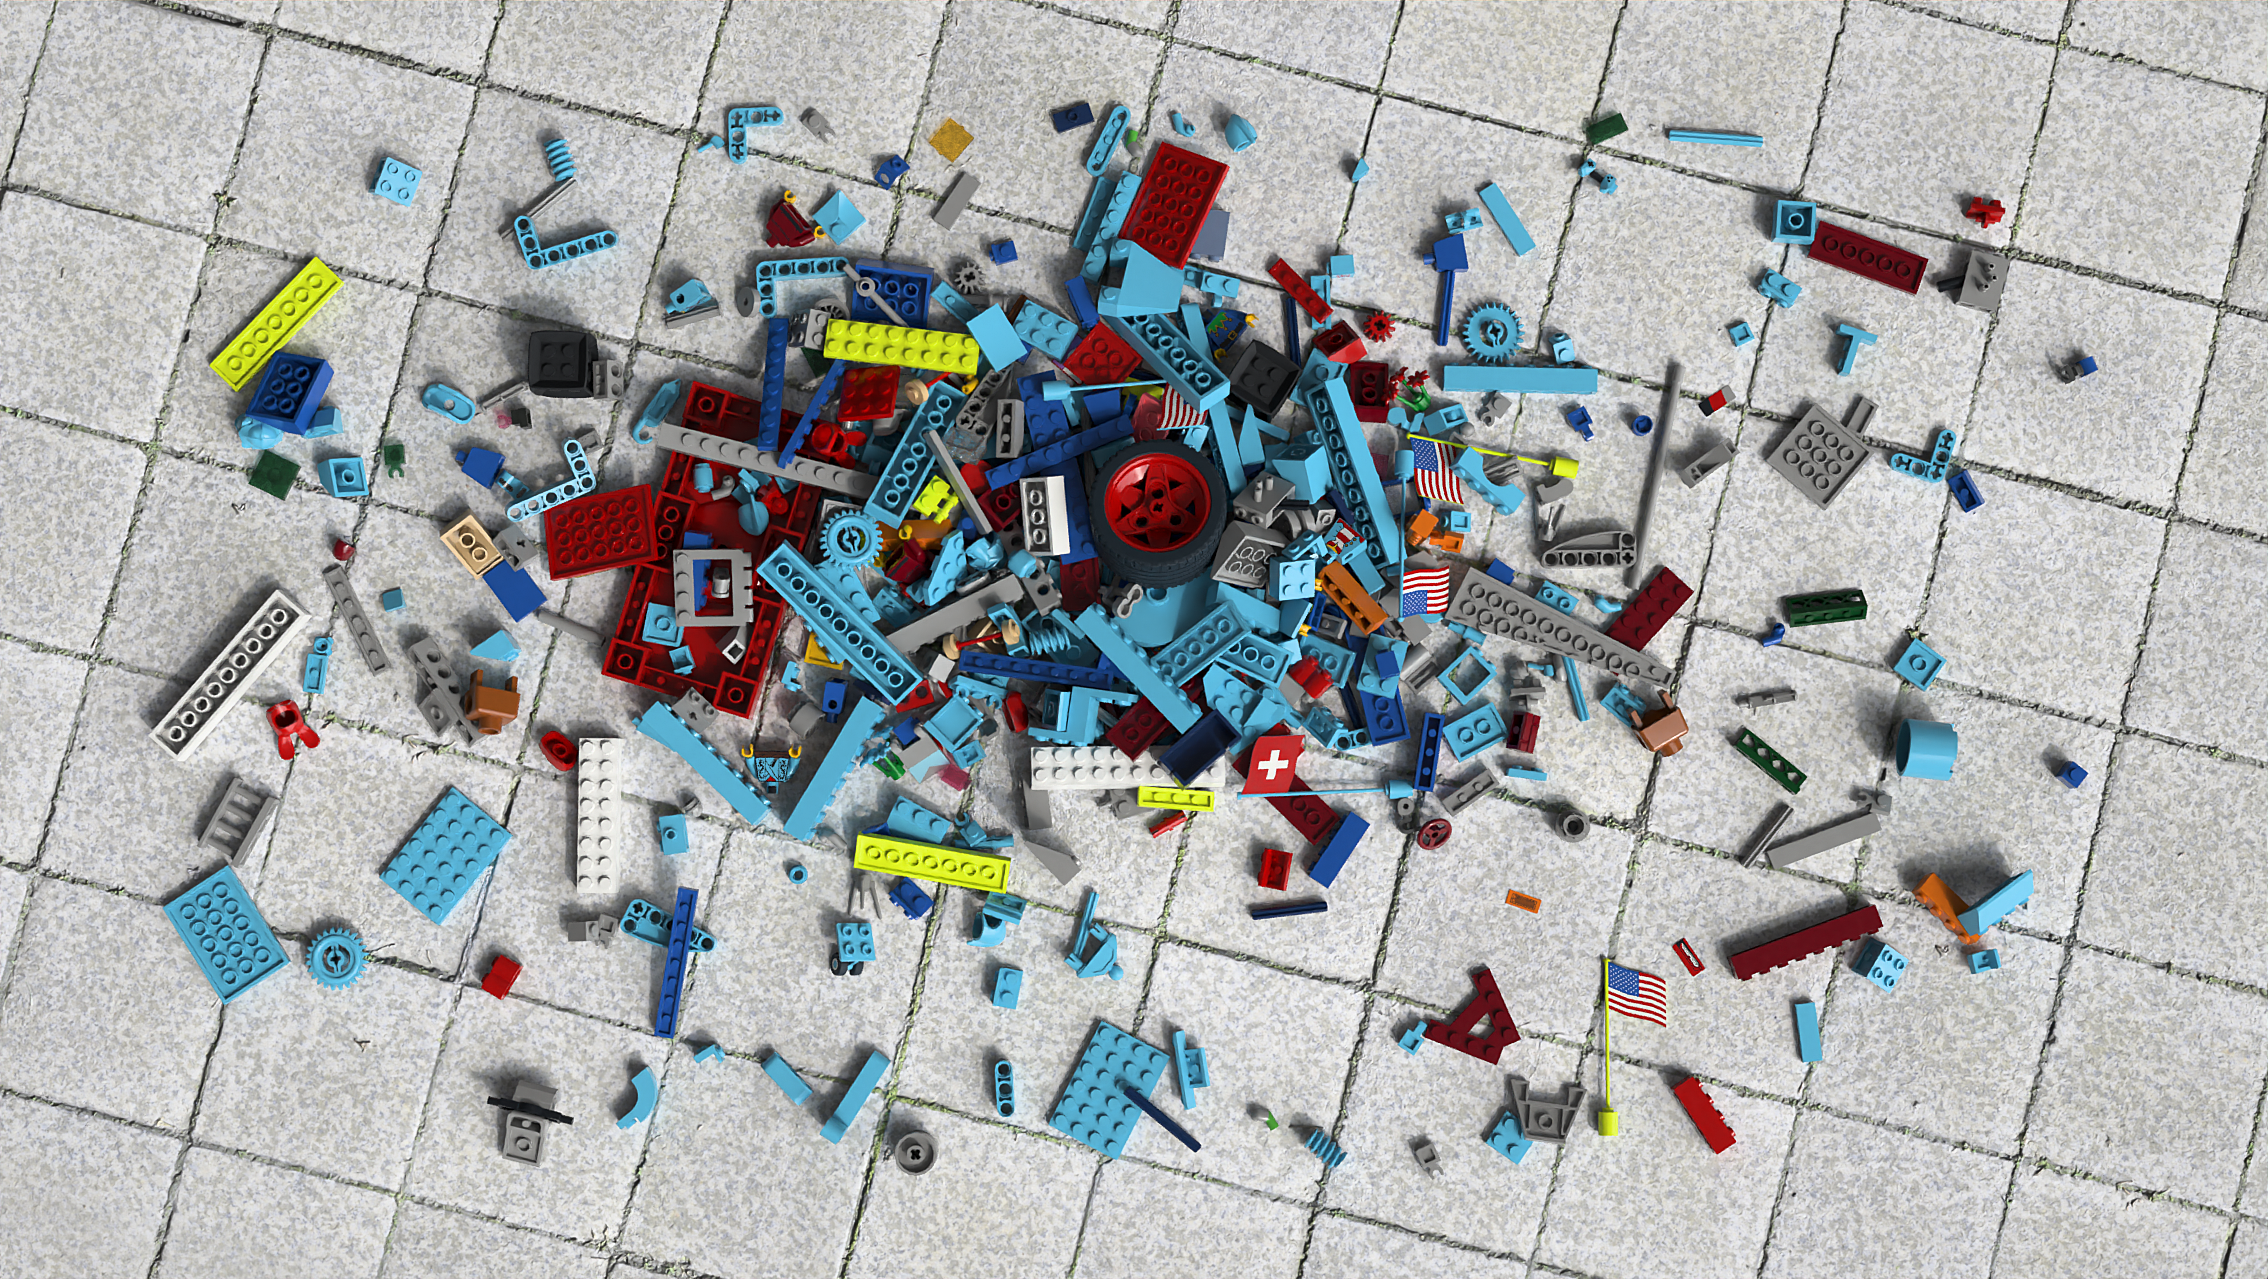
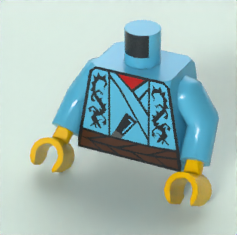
[742,744,802,794]

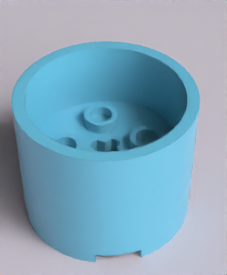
[1896,718,1958,781]

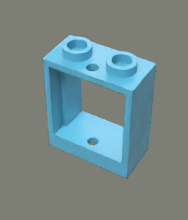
[1436,646,1497,706]

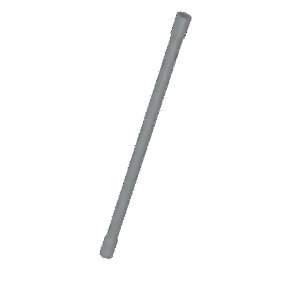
[1627,365,1686,590]

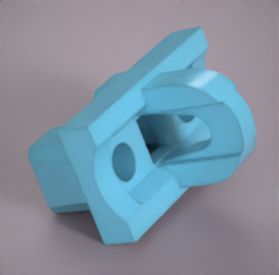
[1445,208,1483,235]

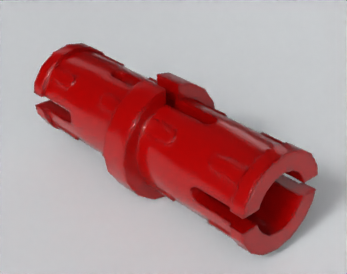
[1149,810,1188,839]

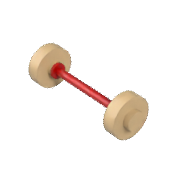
[905,372,969,405]
[943,619,1020,660]

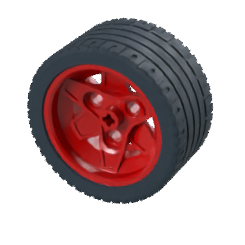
[1089,439,1227,589]

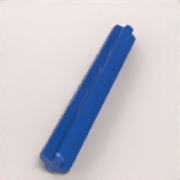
[1437,271,1455,346]

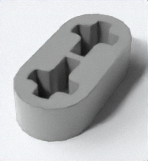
[955,569,992,596]

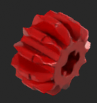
[1363,310,1395,343]

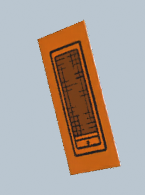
[1505,890,1542,914]

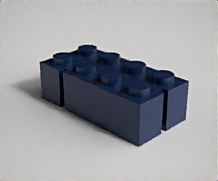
[1157,708,1242,791]

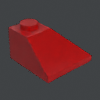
[1312,320,1367,364]

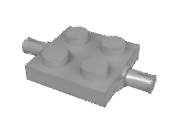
[1099,788,1155,821]

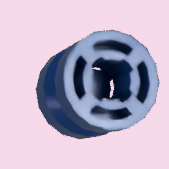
[1631,415,1653,436]

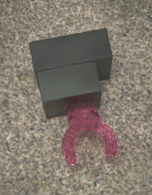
[497,408,532,430]

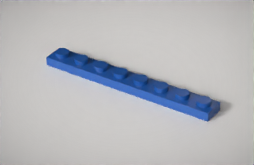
[757,318,789,451]
[778,359,851,469]
[984,414,1134,491]
[958,650,1114,691]
[654,886,699,1039]

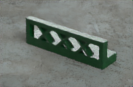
[1786,590,1868,628]
[1732,729,1807,795]

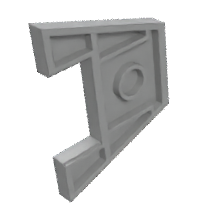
[1510,1079,1587,1145]

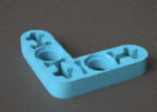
[728,107,784,165]
[1889,429,1956,483]

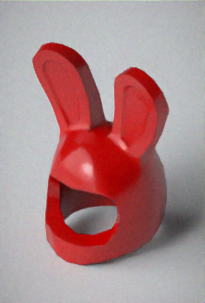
[811,422,867,470]
[266,699,320,760]

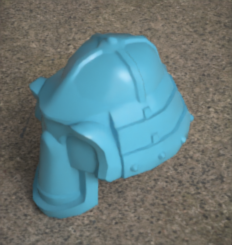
[235,413,284,450]
[965,531,1008,571]

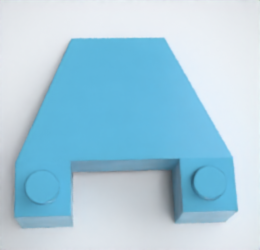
[1098,238,1184,317]

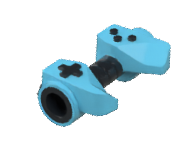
[1578,158,1618,195]

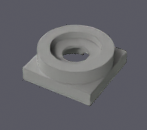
[816,499,862,544]

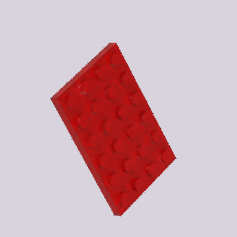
[1117,141,1230,270]
[543,484,659,581]

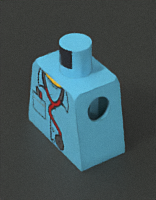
[665,279,712,315]

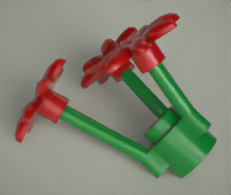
[1381,366,1432,412]

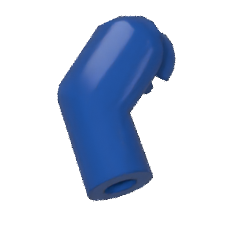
[1761,623,1785,647]

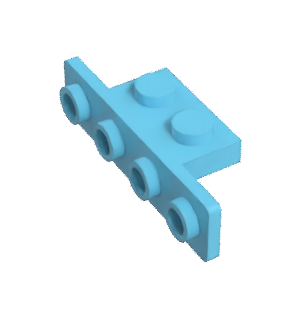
[1172,1030,1210,1110]

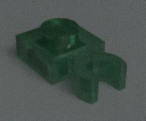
[384,444,406,479]

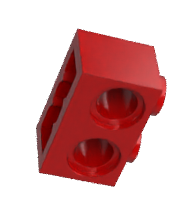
[895,678,935,714]

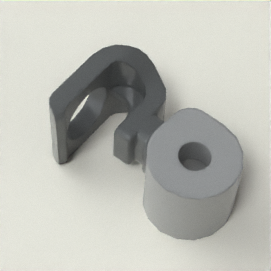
[1396,798,1421,834]

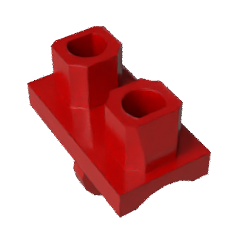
[1966,197,2006,229]
[757,484,789,516]

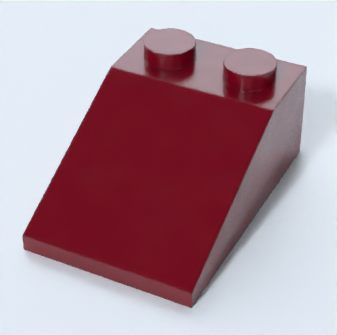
[1348,361,1389,424]
[976,476,1030,533]

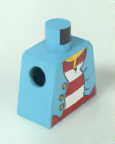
[1320,518,1367,565]

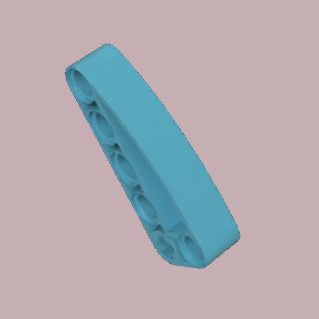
[620,899,718,952]

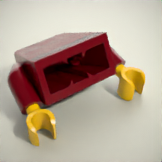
[765,190,826,248]
[873,525,932,583]

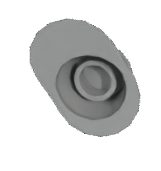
[871,409,913,436]

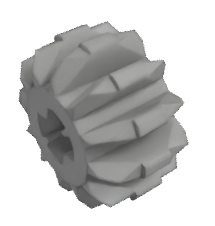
[954,262,986,295]

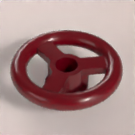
[1417,818,1452,850]

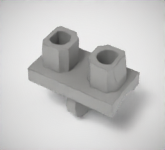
[1509,679,1546,710]

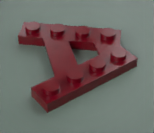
[1424,968,1521,1065]

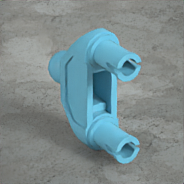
[1064,922,1124,981]

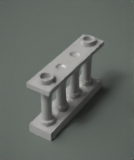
[197,778,280,868]

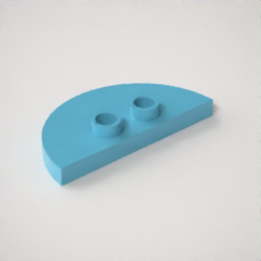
[1114,561,1230,648]

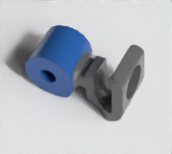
[2059,356,2098,385]

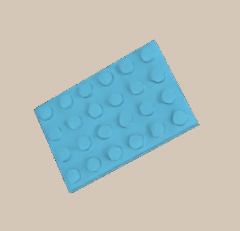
[379,787,513,926]
[163,865,291,1005]
[1048,1021,1170,1160]

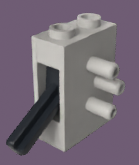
[1936,249,2010,314]
[1233,471,1310,529]

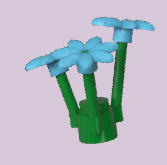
[859,726,906,781]

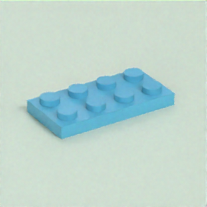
[813,550,881,623]
[1226,683,1294,756]

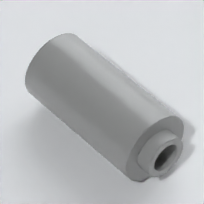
[1399,642,1432,682]

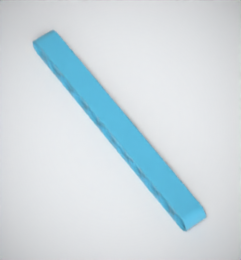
[1175,302,1247,500]

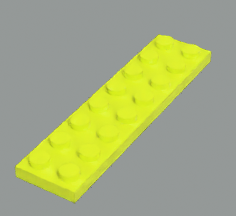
[209,256,345,392]
[823,319,980,375]
[854,831,1011,894]

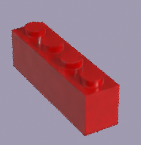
[1671,1075,1736,1155]

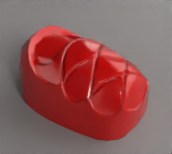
[1001,691,1029,734]
[538,731,578,772]

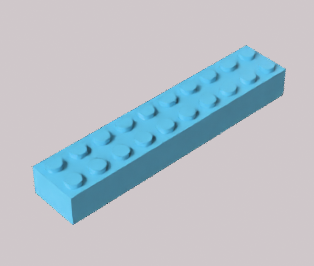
[1304,377,1408,570]
[756,539,924,706]

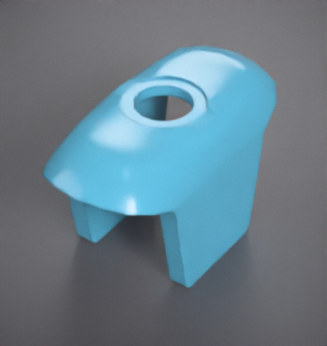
[422,383,475,424]

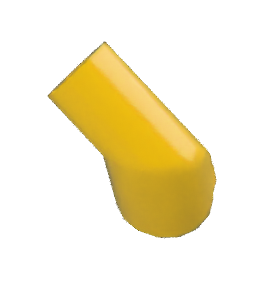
[962,374,980,395]

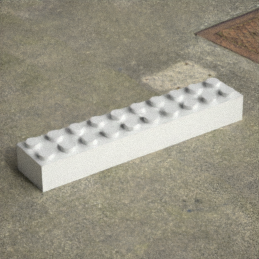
[149,590,312,761]
[1030,745,1225,790]

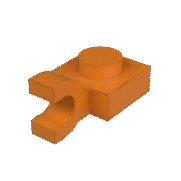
[1429,529,1464,553]

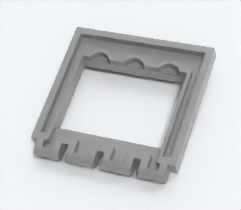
[673,548,753,627]

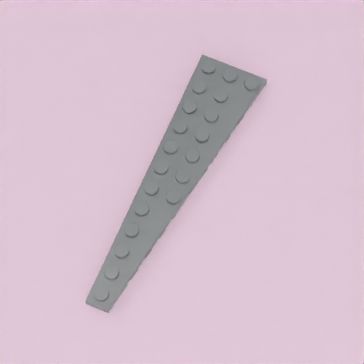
[1444,567,1677,689]

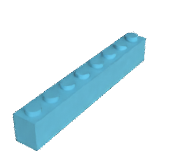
[1442,363,1598,395]
[1074,602,1203,734]

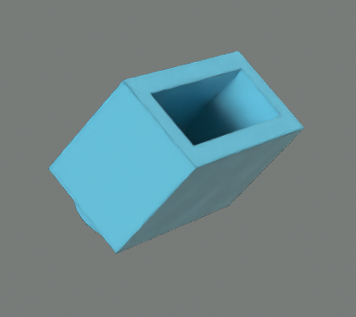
[657,814,690,855]

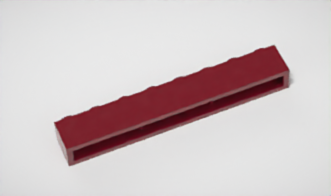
[1727,904,1884,982]

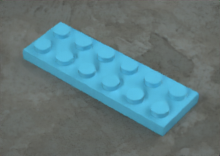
[1151,599,1252,688]

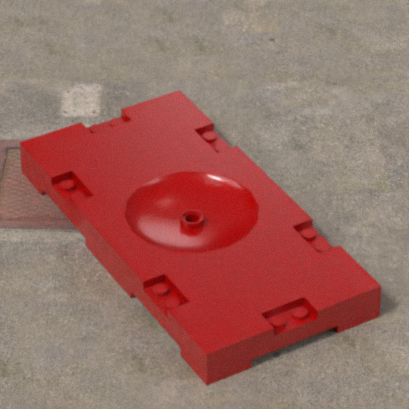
[601,381,841,720]

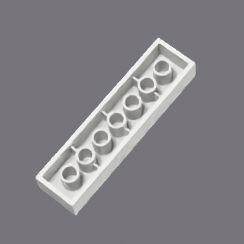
[577,738,622,893]

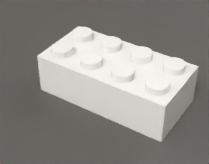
[1019,475,1070,556]

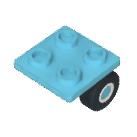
[830,923,876,976]

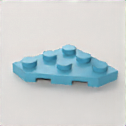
[922,529,968,606]

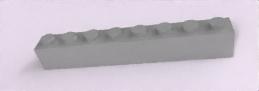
[883,571,1025,654]

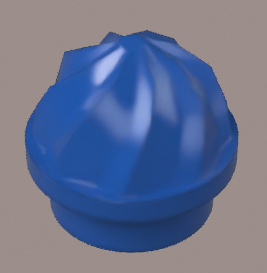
[1323,604,1341,618]

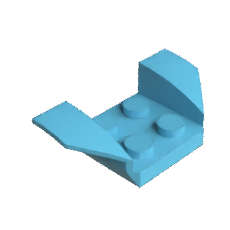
[1203,663,1278,727]

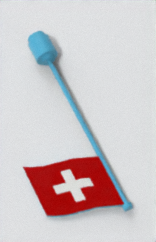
[1237,734,1413,800]

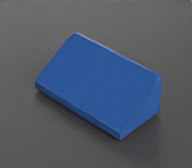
[1947,469,1985,513]

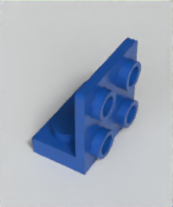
[888,877,935,920]

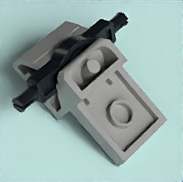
[487,1080,574,1167]

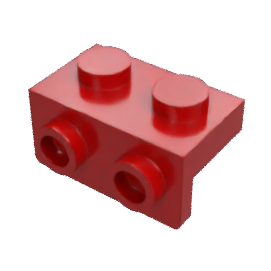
[1257,848,1293,891]

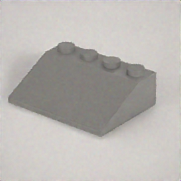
[1210,520,1291,589]
[1023,840,1083,886]

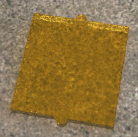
[929,118,974,163]

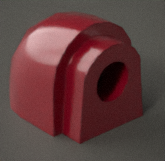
[332,538,356,561]

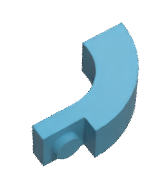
[987,602,1032,658]
[616,1066,658,1129]

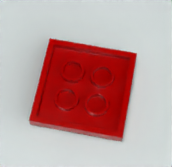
[1063,321,1144,391]
[837,365,901,422]

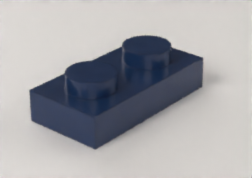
[1325,489,1356,526]

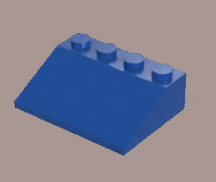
[851,257,935,329]
[245,351,334,436]

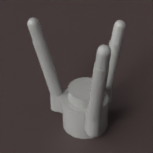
[1534,496,1566,542]
[848,875,882,920]

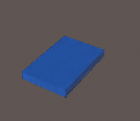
[482,560,548,623]

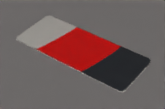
[1698,385,1736,417]

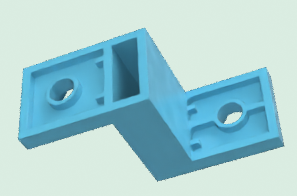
[1028,686,1138,747]

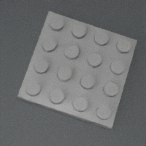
[1766,403,1875,510]

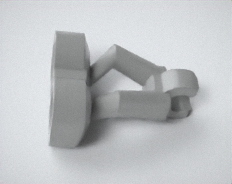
[1098,583,1143,619]

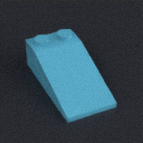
[1021,608,1099,667]
[1215,632,1294,688]

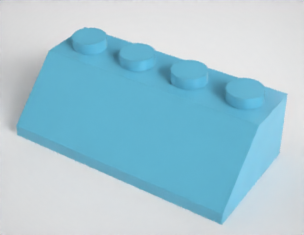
[1957,869,2034,936]

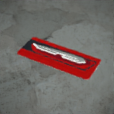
[1672,938,1705,977]

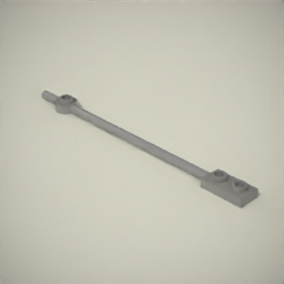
[843,264,997,432]

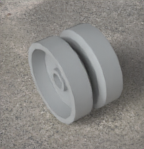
[1270,509,1316,543]
[894,1130,939,1176]

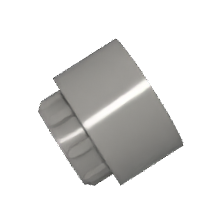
[787,701,826,740]
[1554,809,1590,843]

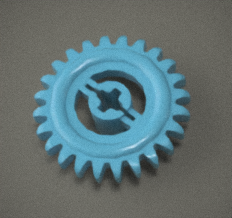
[1462,302,1525,364]
[819,509,883,572]
[305,927,369,990]

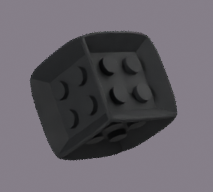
[528,330,598,398]
[1226,339,1303,423]

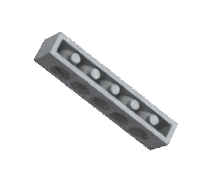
[994,516,1063,617]
[405,637,490,748]

